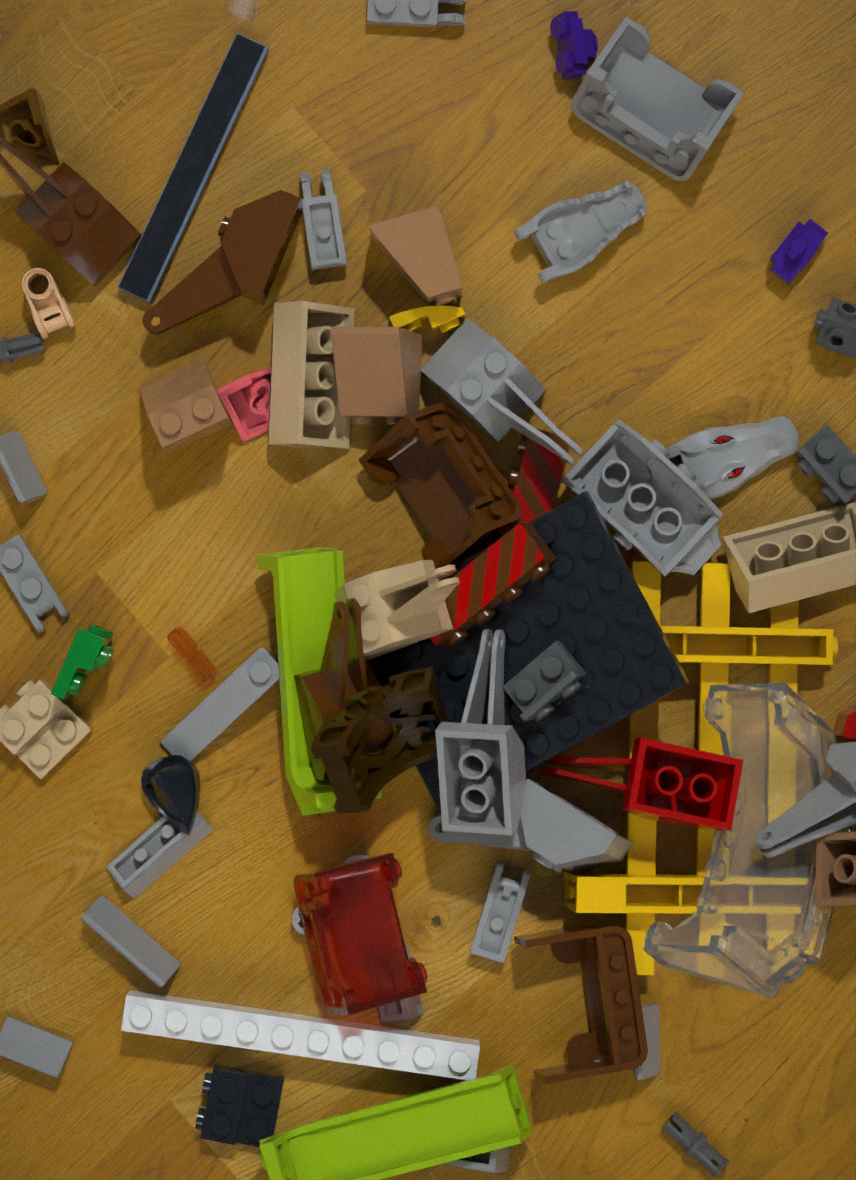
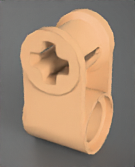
[22,268,76,339]

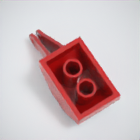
[540,737,744,832]

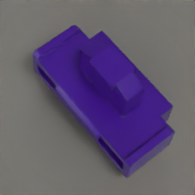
[550,11,598,80]
[769,219,828,285]

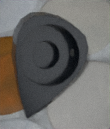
[141,755,201,835]

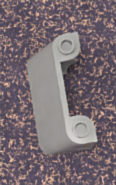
[571,16,745,181]

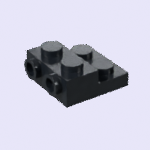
[195,1064,285,1147]

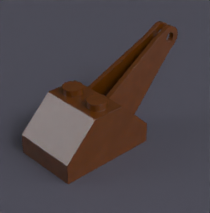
[0,136,142,287]
[142,190,303,335]
[294,598,394,781]

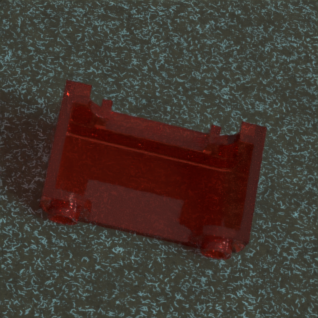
[294,852,427,1015]

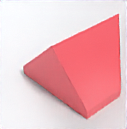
[217,367,272,443]

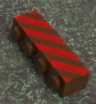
[491,429,572,544]
[430,523,556,647]

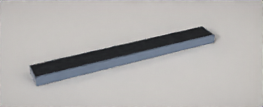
[117,33,269,304]

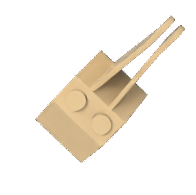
[334,560,460,662]

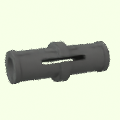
[662,1112,729,1177]

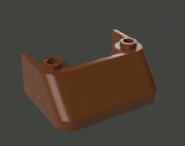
[514,925,648,1084]

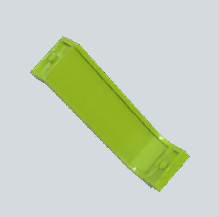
[257,547,382,816]
[259,1064,534,1180]

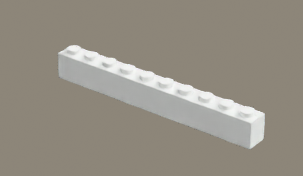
[121,990,480,1080]

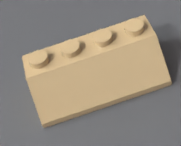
[269,301,355,449]
[723,502,856,613]

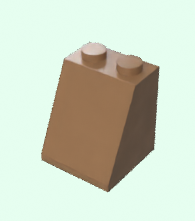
[370,205,462,306]
[331,327,422,426]
[140,360,233,453]
[815,832,856,907]

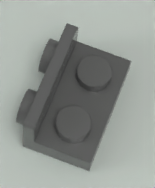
[794,424,856,505]
[503,640,586,722]

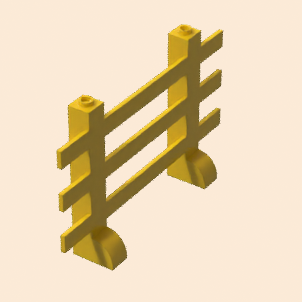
[563,561,838,976]

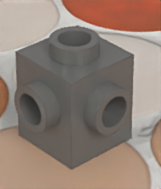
[813,297,856,358]

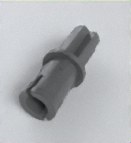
[0,333,44,364]

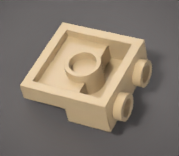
[0,679,92,780]

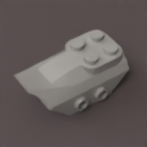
[561,419,723,576]

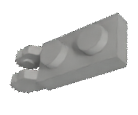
[367,0,467,28]
[300,168,347,271]

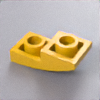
[389,305,465,334]

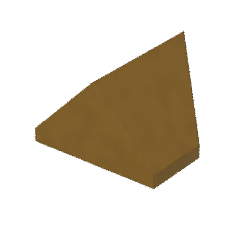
[0,89,60,165]

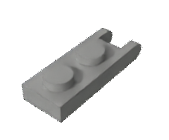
[0,534,70,634]
[470,861,531,963]

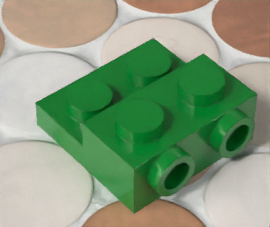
[51,624,114,700]

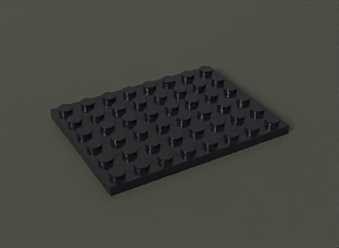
[368,491,690,814]

